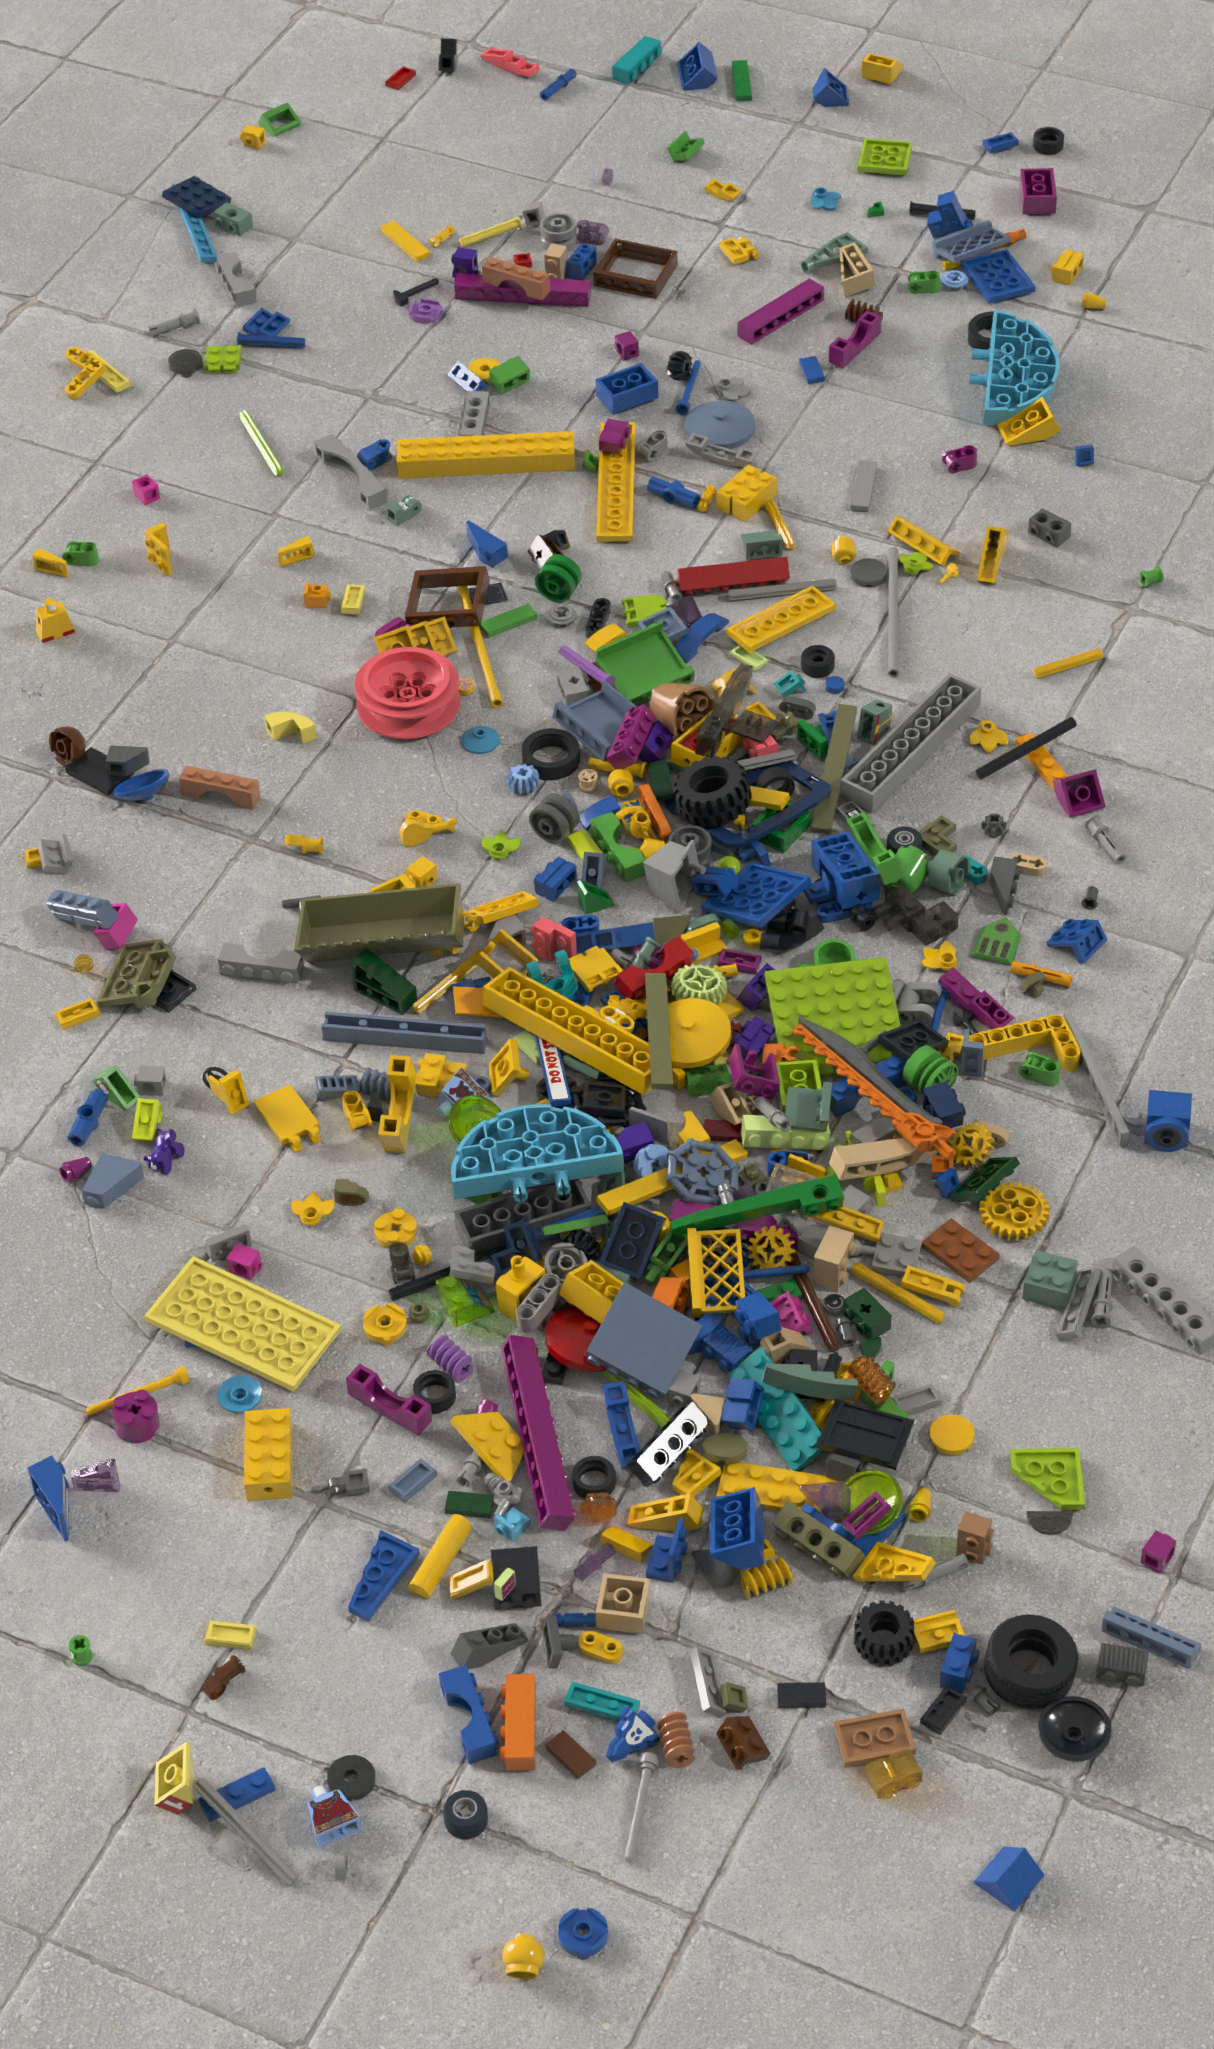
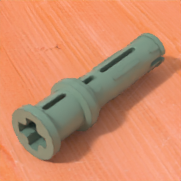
[615,937,661,989]

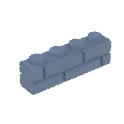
[46,890,119,929]

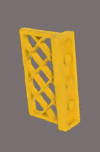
[687,1228,745,1318]

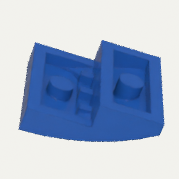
[242,308,291,336]

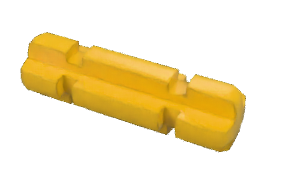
[430,225,455,248]
[697,484,716,512]

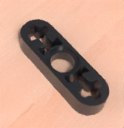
[585,598,611,638]

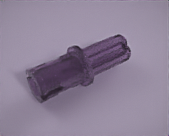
[573,1543,616,1581]

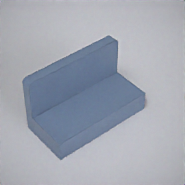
[961,1029,984,1077]

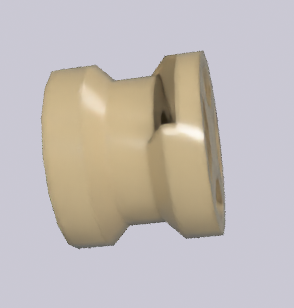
[578,769,598,793]

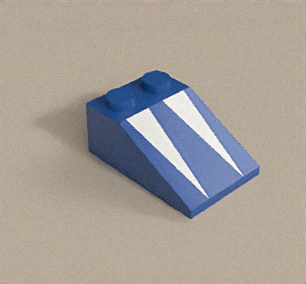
[27,1455,69,1541]

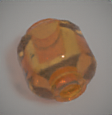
[581,1493,616,1523]

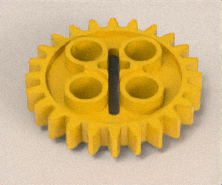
[979,1181,1050,1241]

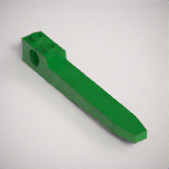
[670,1174,844,1235]

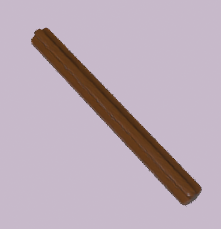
[786,1252,840,1352]

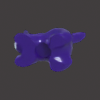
[143,1128,185,1175]

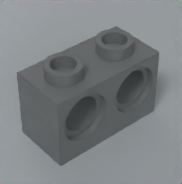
[1028,508,1071,548]

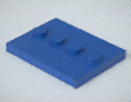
[961,249,1036,303]

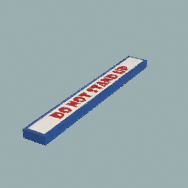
[534,1034,571,1107]

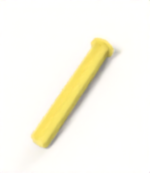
[460,216,522,247]

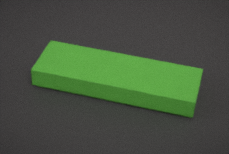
[480,604,537,638]
[541,1214,608,1236]

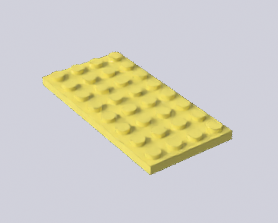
[144,1256,341,1392]

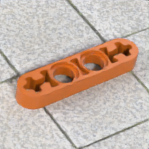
[638,784,671,841]

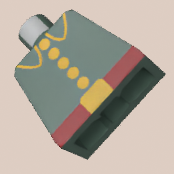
[857,699,894,745]

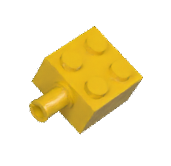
[496,1255,545,1323]

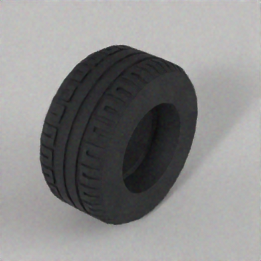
[984,1614,1079,1709]

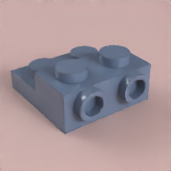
[638,606,688,643]

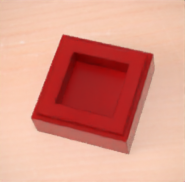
[513,253,532,268]

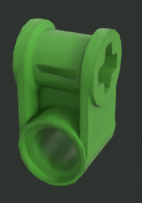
[908,270,940,294]
[62,541,99,566]
[1018,1052,1060,1086]

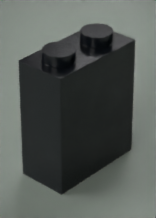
[491,1546,542,1610]

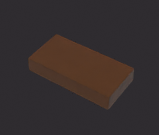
[545,1730,596,1779]

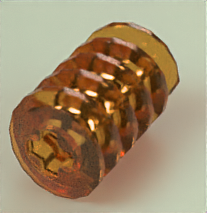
[848,1356,896,1404]

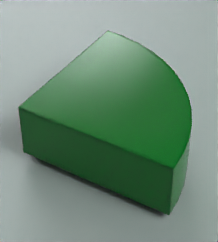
[868,201,884,218]

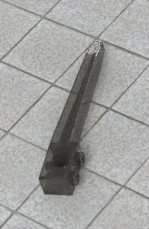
[695,663,753,758]

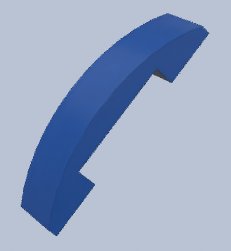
[675,613,729,663]
[602,1381,641,1469]

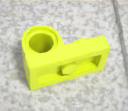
[132,1098,162,1142]

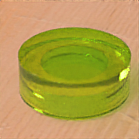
[721,919,739,939]

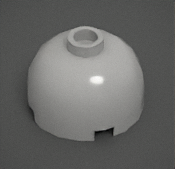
[543,1243,587,1283]

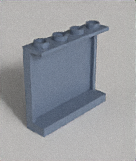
[552,681,635,762]
[584,1282,703,1399]

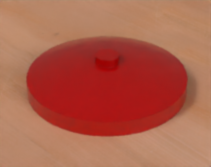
[544,1305,607,1372]

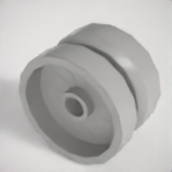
[540,213,577,252]

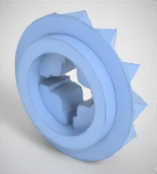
[941,271,969,290]

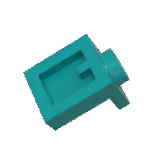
[773,670,807,697]

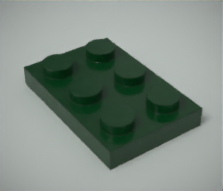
[948,1157,1020,1202]

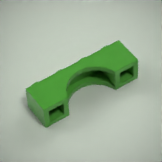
[589,812,646,882]

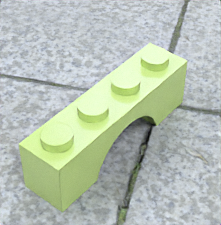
[741,1115,830,1150]

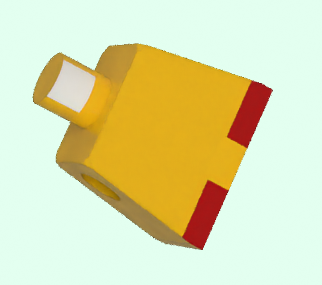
[36,598,75,643]

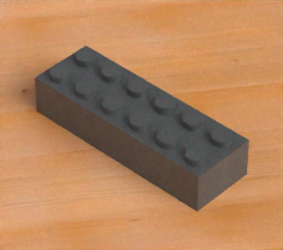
[454,1179,591,1257]

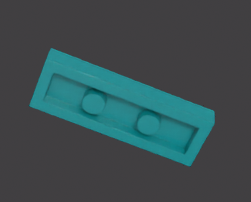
[564,1682,640,1722]

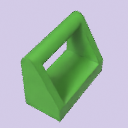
[259,102,301,136]

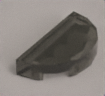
[1026,1511,1073,1535]

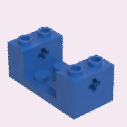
[811,831,880,909]

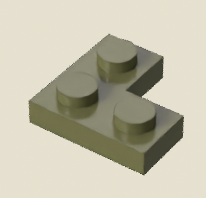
[919,815,957,855]

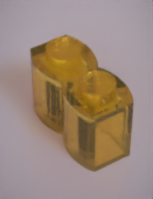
[865,1749,922,1799]

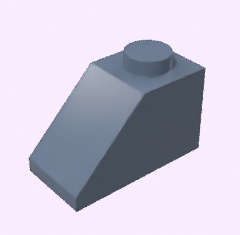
[581,852,607,889]

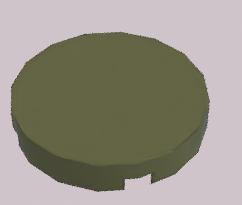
[703,1433,748,1464]

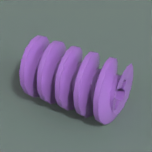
[427,1335,473,1382]

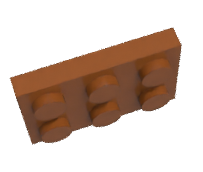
[921,1218,1000,1283]

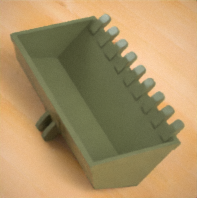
[294,883,464,962]

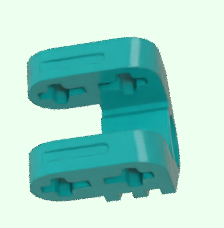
[526,949,578,1000]

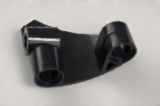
[760,908,825,953]

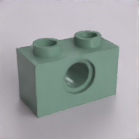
[214,202,253,236]

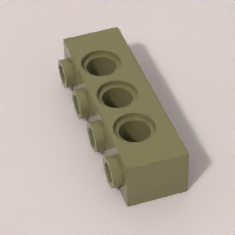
[772,1501,866,1580]

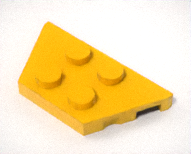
[450,1412,524,1482]

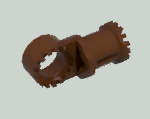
[202,1655,246,1700]

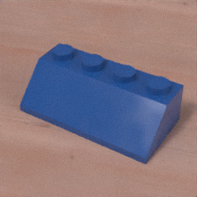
[710,1487,764,1570]

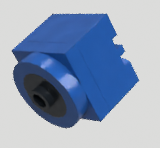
[1144,1090,1192,1152]

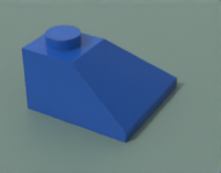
[813,68,849,107]

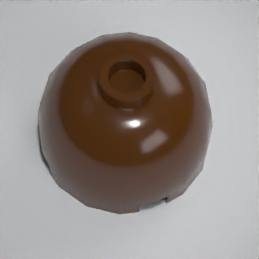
[49,726,86,765]

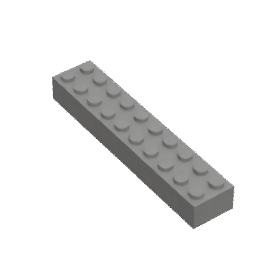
[840,673,981,813]

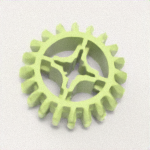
[671,963,727,1005]

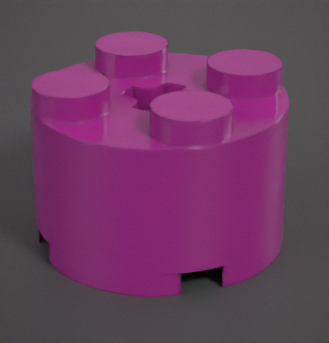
[112,1390,160,1444]

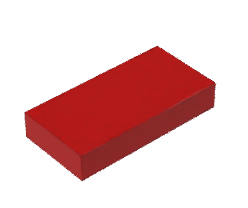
[385,66,416,90]

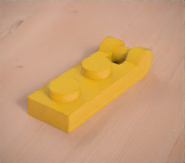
[900,1265,966,1307]

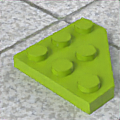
[1010,1448,1085,1510]

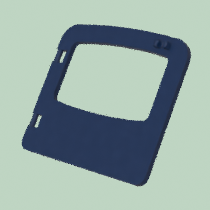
[664,753,831,848]

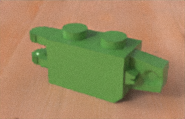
[644,1230,688,1286]

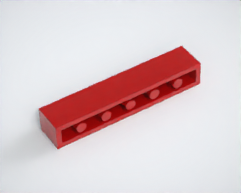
[676,557,790,595]

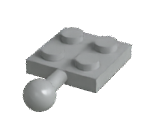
[850,1233,922,1277]

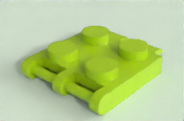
[205,345,242,374]
[621,594,667,627]

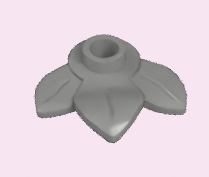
[716,378,750,401]

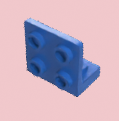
[1046,919,1108,963]
[646,1518,687,1583]

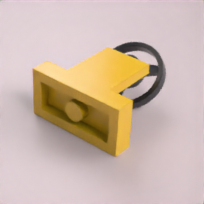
[202,1067,249,1115]

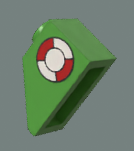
[92,1065,141,1111]

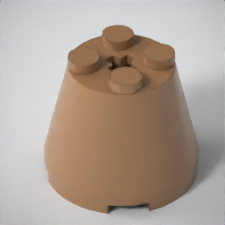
[650,683,716,738]

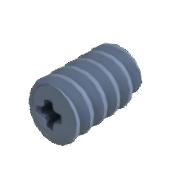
[359,1067,391,1101]

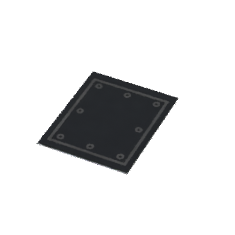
[469,582,508,605]

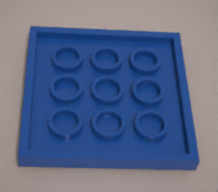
[701,862,812,928]

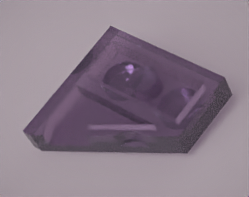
[71,1459,120,1492]

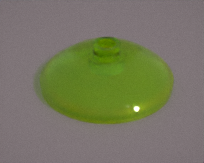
[448,1095,501,1144]
[835,1469,903,1535]

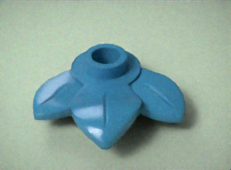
[811,187,842,210]

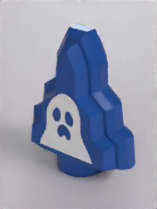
[606,1705,660,1762]

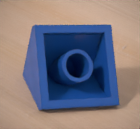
[974,1847,1044,1911]

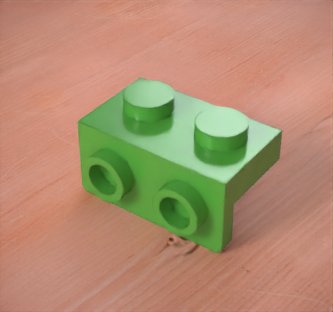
[667,131,705,162]

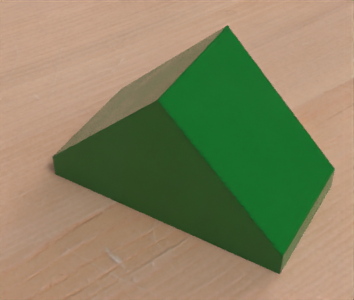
[577,880,614,915]

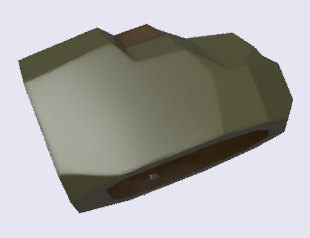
[334,1179,370,1206]

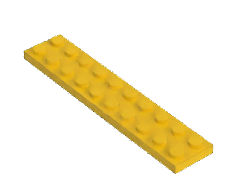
[596,422,636,542]

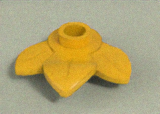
[970,720,1008,754]
[921,941,958,971]
[291,1192,334,1226]

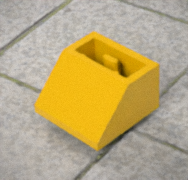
[862,53,904,84]

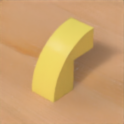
[264,712,317,744]

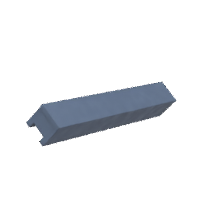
[322,1012,488,1054]

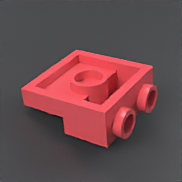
[530,916,577,962]

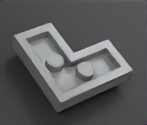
[450,1246,495,1285]

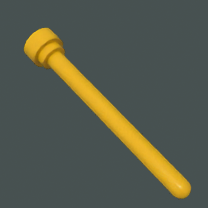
[86,1366,190,1415]

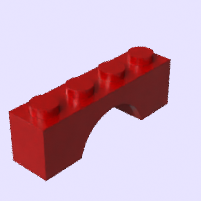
[614,936,694,1000]

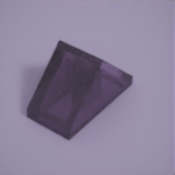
[666,595,702,628]

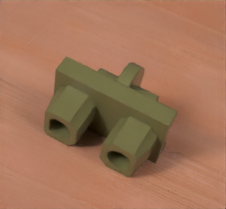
[764,711,801,744]

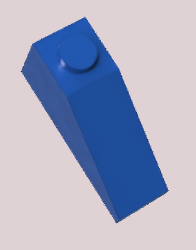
[466,520,508,568]

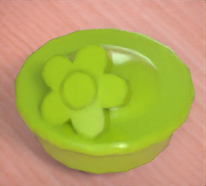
[716,856,740,874]

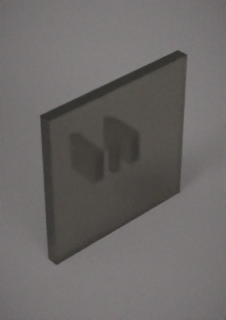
[728,710,780,744]

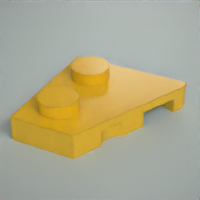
[672,1448,722,1497]

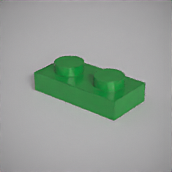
[755,1279,802,1302]

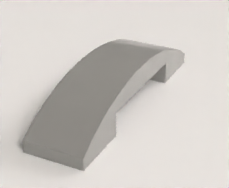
[685,433,758,467]

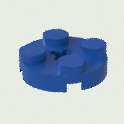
[558,1908,609,1960]

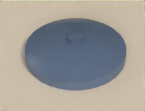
[685,401,755,449]

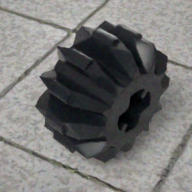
[666,351,693,381]
[564,1228,600,1262]

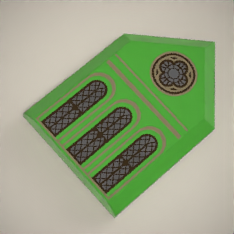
[972,917,1021,965]

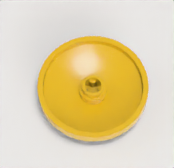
[668,998,731,1068]

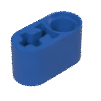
[561,915,600,933]

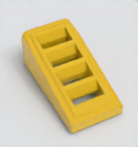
[277,536,314,567]
[32,548,69,577]

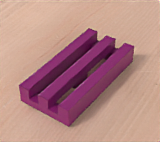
[717,949,762,975]
[841,1491,892,1540]

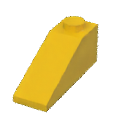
[627,1494,704,1532]

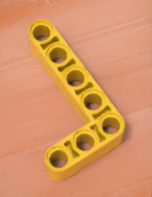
[969,1015,1081,1072]

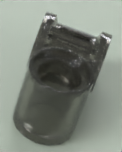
[389,1242,416,1285]

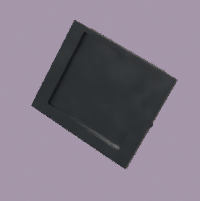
[816,1399,915,1470]

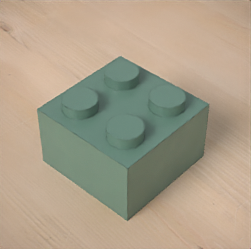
[1023,1250,1078,1310]

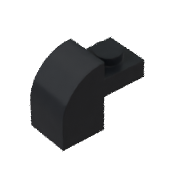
[439,38,458,71]

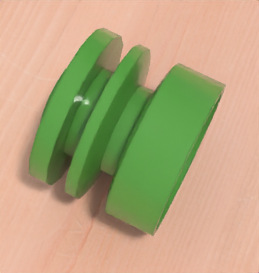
[902,1045,958,1095]

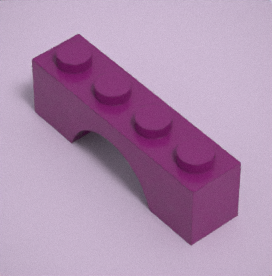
[829,311,881,368]
[346,1364,432,1436]

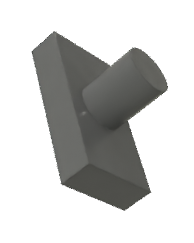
[542,1615,576,1668]

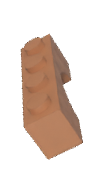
[482,257,550,300]
[179,766,260,810]

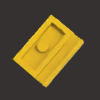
[914,1610,965,1654]

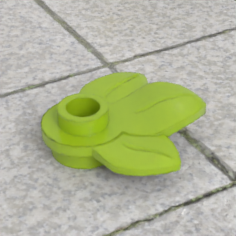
[899,552,934,575]
[481,831,521,860]

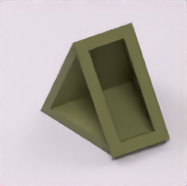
[652,915,693,946]

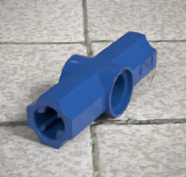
[647,476,700,509]
[67,1088,108,1147]

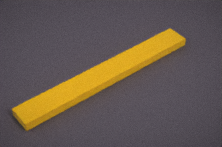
[596,1139,748,1215]

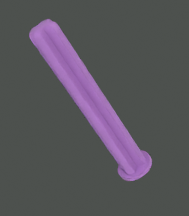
[558,645,615,686]

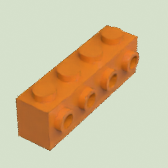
[500,1674,536,1771]

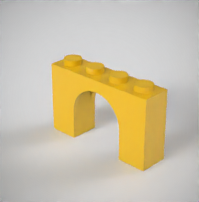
[378,1055,417,1153]

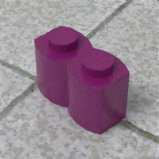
[599,419,631,454]

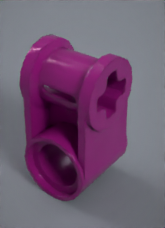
[942,445,977,474]

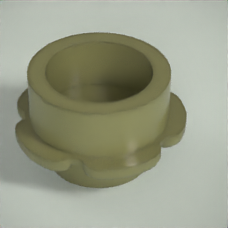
[408,1303,430,1324]

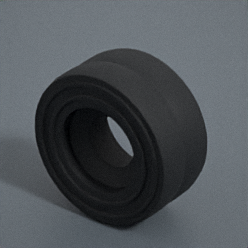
[801,645,835,678]

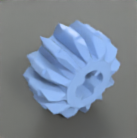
[507,763,539,795]

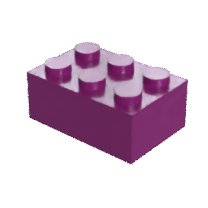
[1019,168,1057,215]

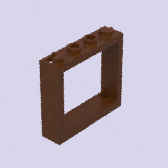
[593,238,678,299]
[405,566,490,628]

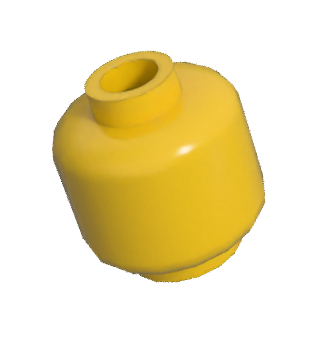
[832,536,856,564]
[608,769,634,798]

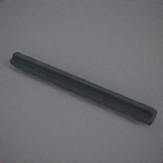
[975,717,1077,780]
[388,1245,507,1301]

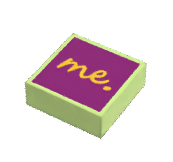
[494,1568,516,1601]

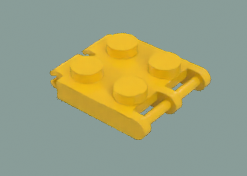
[569,946,623,993]

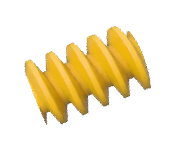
[740,1557,793,1599]

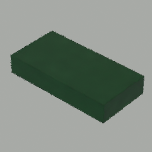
[445,1490,494,1518]

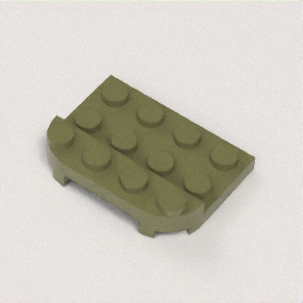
[96,939,176,1008]

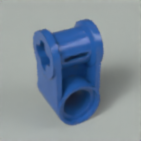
[357,439,392,470]

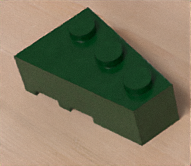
[351,948,417,1015]

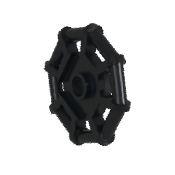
[570,1077,647,1128]

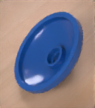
[114,769,170,801]

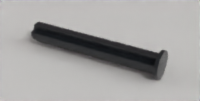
[909,201,976,220]

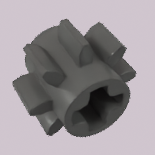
[982,813,1007,838]

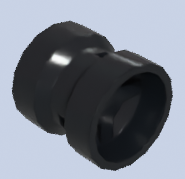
[848,903,876,931]

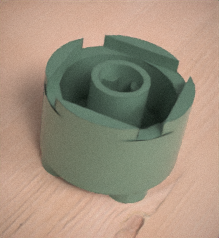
[927,849,970,895]

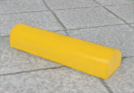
[408,1514,472,1599]

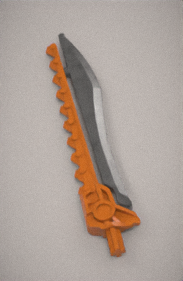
[793,1016,956,1161]

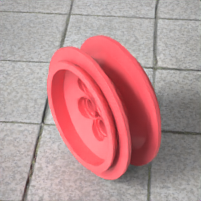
[354,647,461,739]

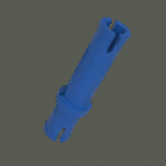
[540,68,577,101]

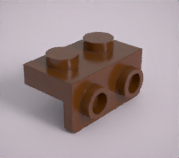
[716,1716,771,1770]

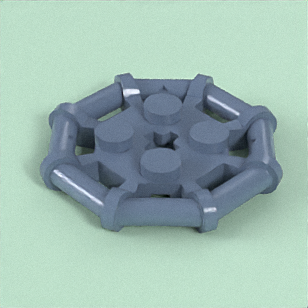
[665,1138,740,1206]

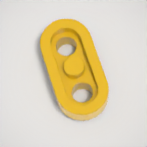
[406,810,443,834]
[578,1631,624,1665]

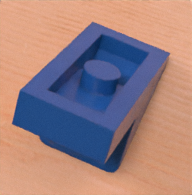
[803,870,835,904]

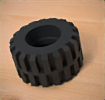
[854,1600,915,1667]

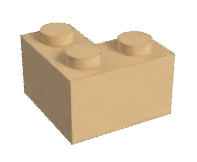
[813,1225,856,1292]

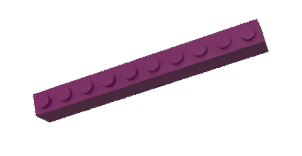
[501,1335,575,1531]

